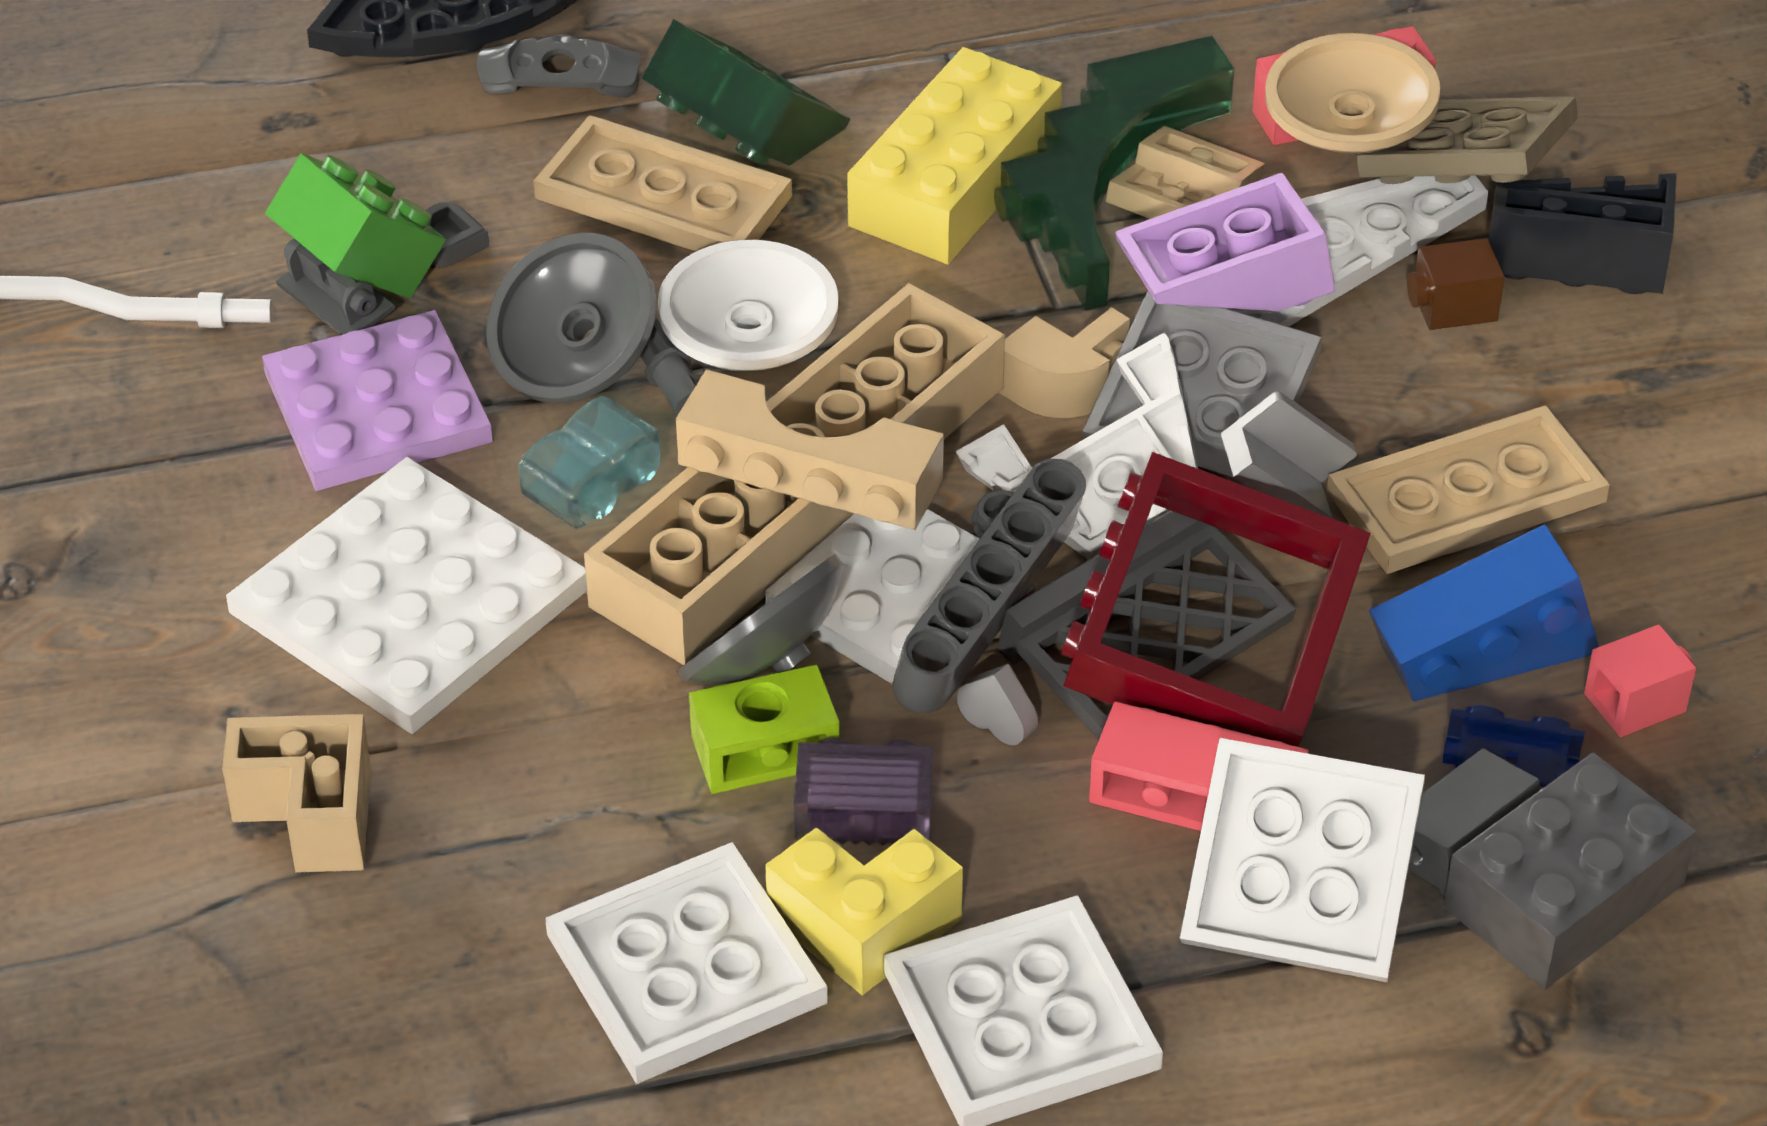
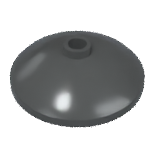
[486,233,656,403]
[677,554,843,685]

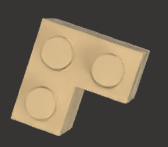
[222,714,371,872]

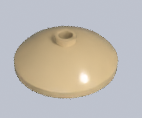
[1265,33,1440,154]

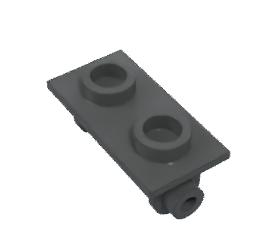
[276,238,396,335]

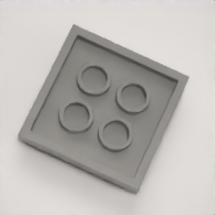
[1083,291,1321,487]

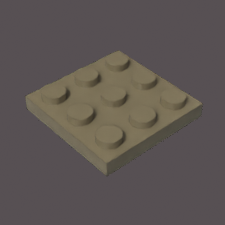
[1356,96,1578,184]

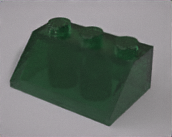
[641,19,851,166]

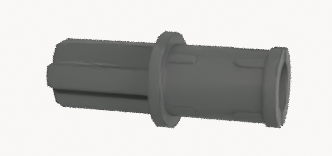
[640,318,699,416]

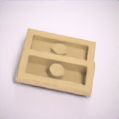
[1105,126,1265,219]

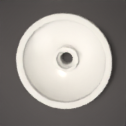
[658,240,838,371]

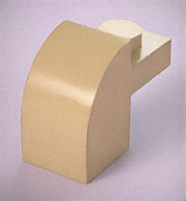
[998,307,1130,418]

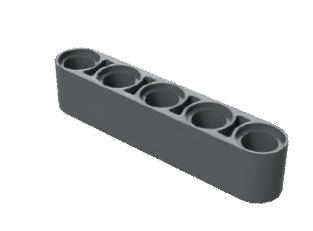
[892,458,1086,713]

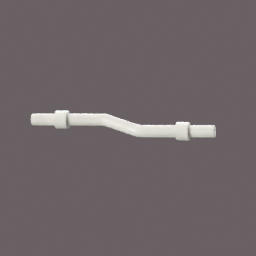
[0,276,273,328]

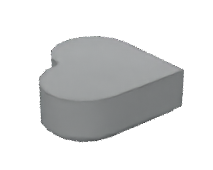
[957,664,1038,746]

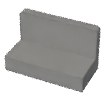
[1220,391,1357,518]

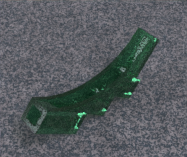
[994,36,1234,310]

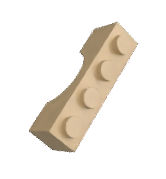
[676,369,944,530]

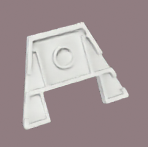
[956,333,1198,560]

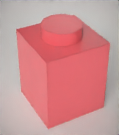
[1584,625,1696,738]

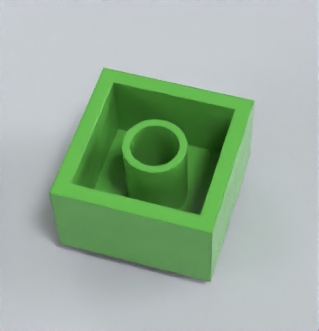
[265,153,447,299]

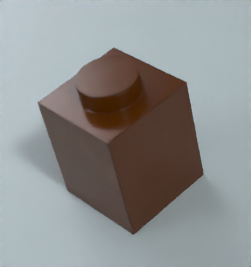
[1407,238,1505,330]

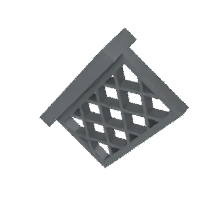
[997,511,1296,739]

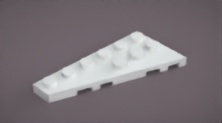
[1225,176,1488,327]

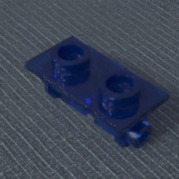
[1442,705,1585,787]

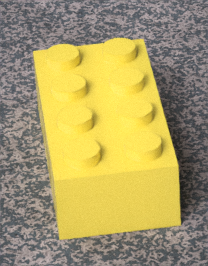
[847,47,1062,265]

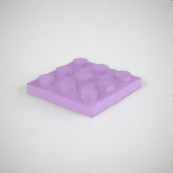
[262,310,493,491]

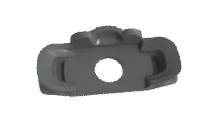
[477,35,640,98]

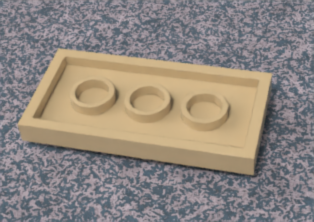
[533,115,792,251]
[1327,405,1610,574]

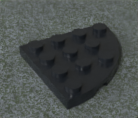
[307,0,575,58]

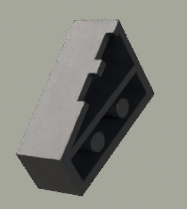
[1489,173,1677,294]

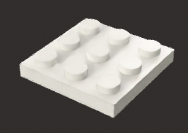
[765,509,1035,684]
[1180,738,1425,983]
[545,842,827,1084]
[884,895,1163,1126]

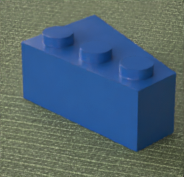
[1369,524,1599,701]

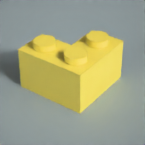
[766,827,963,996]

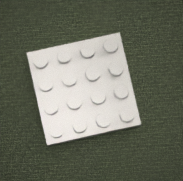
[226,457,587,735]

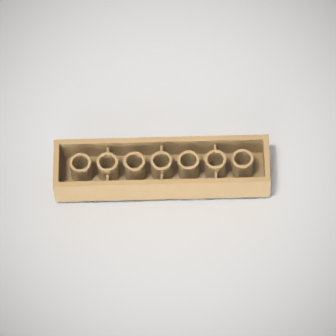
[584,283,1005,665]

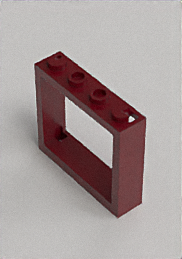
[1061,452,1371,747]

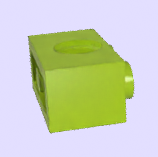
[689,665,840,794]

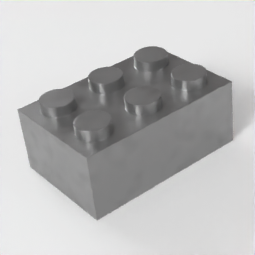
[1443,752,1697,990]

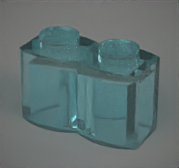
[518,396,661,529]

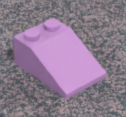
[1115,173,1335,311]

